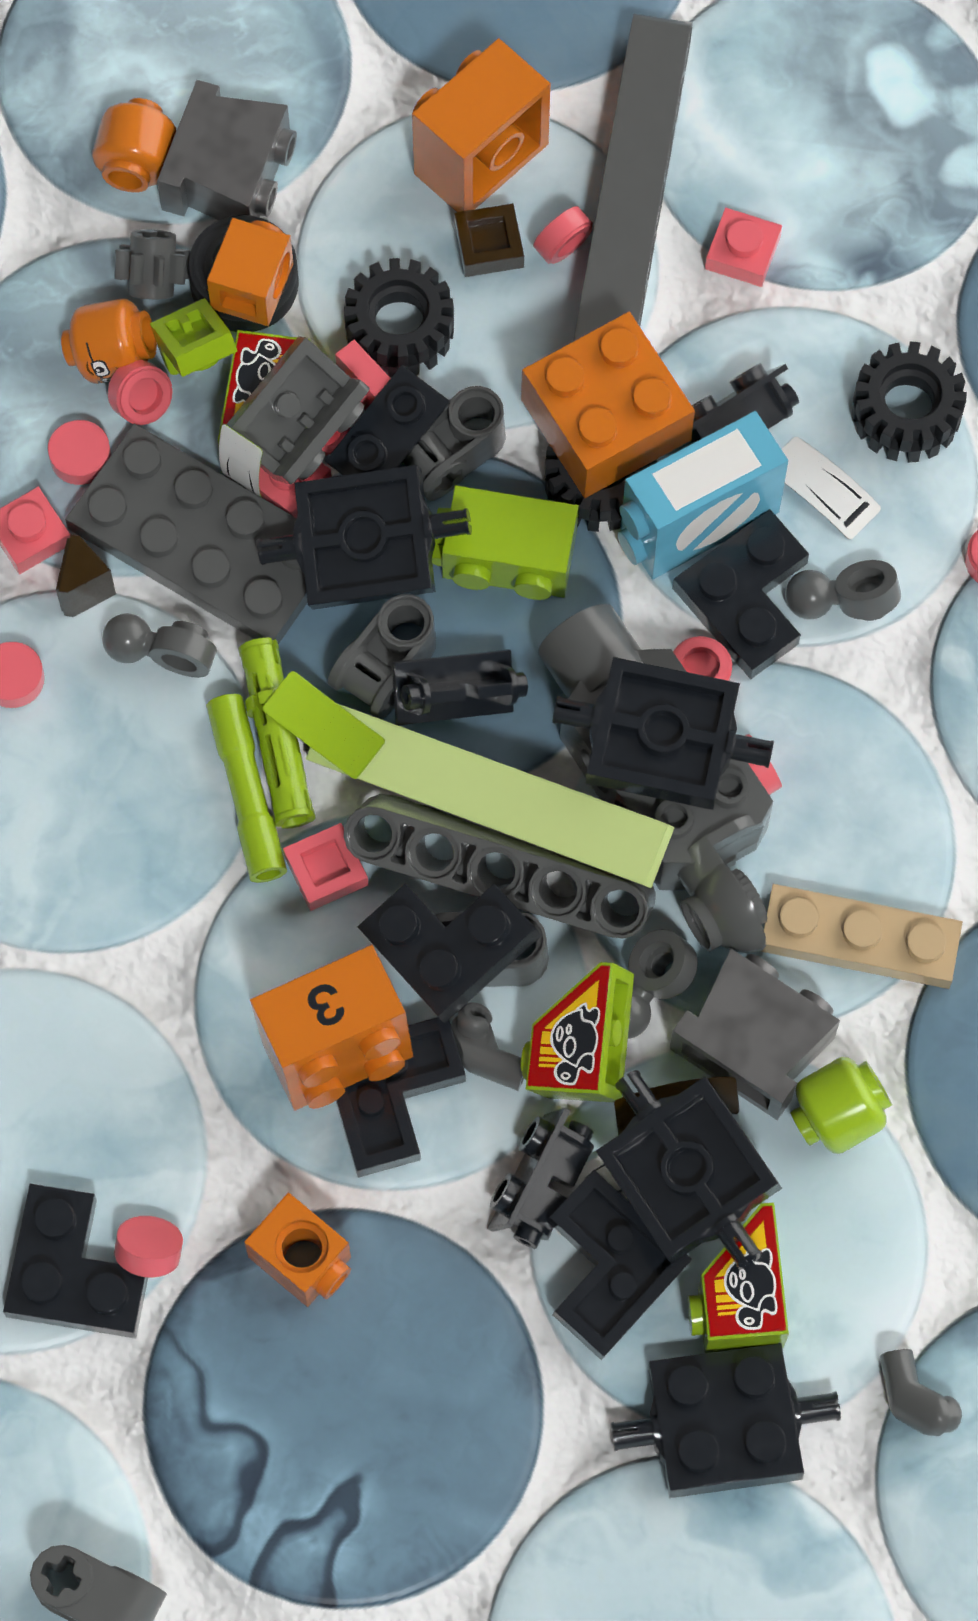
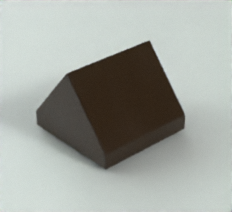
[56,534,116,617]

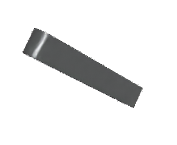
[573,14,693,341]

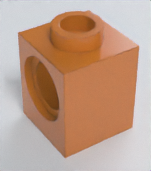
[207,218,293,327]
[244,1192,351,1307]

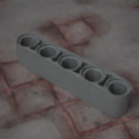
[344,794,656,939]

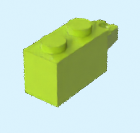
[432,485,579,600]

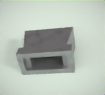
[157,80,297,220]
[670,949,840,1121]

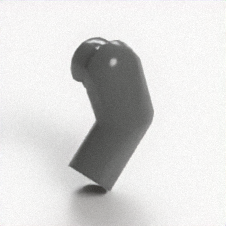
[451,1003,524,1091]
[879,1349,962,1436]

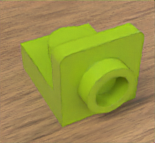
[150,298,238,377]

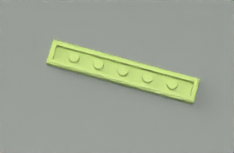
[306,703,674,888]

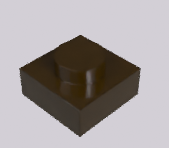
[454,203,525,277]

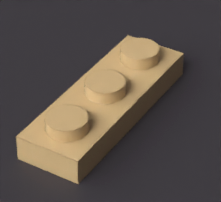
[760,884,963,989]

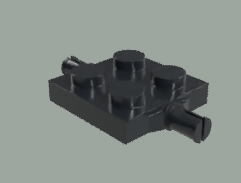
[257,465,472,610]
[552,657,774,810]
[596,1070,782,1270]
[610,1343,841,1498]

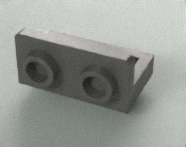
[226,336,370,484]

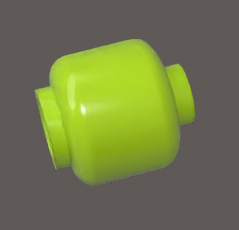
[790,1057,893,1154]

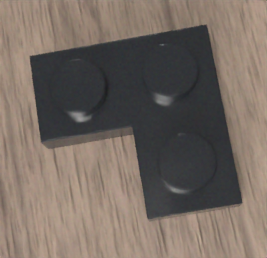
[672,509,809,679]
[357,883,541,1024]
[336,1017,466,1178]
[547,1170,692,1360]
[3,1184,148,1338]

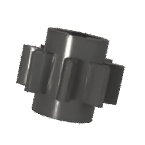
[114,230,190,300]

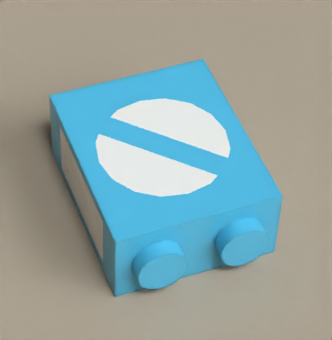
[618,411,789,580]

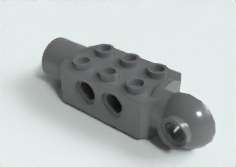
[538,604,773,953]

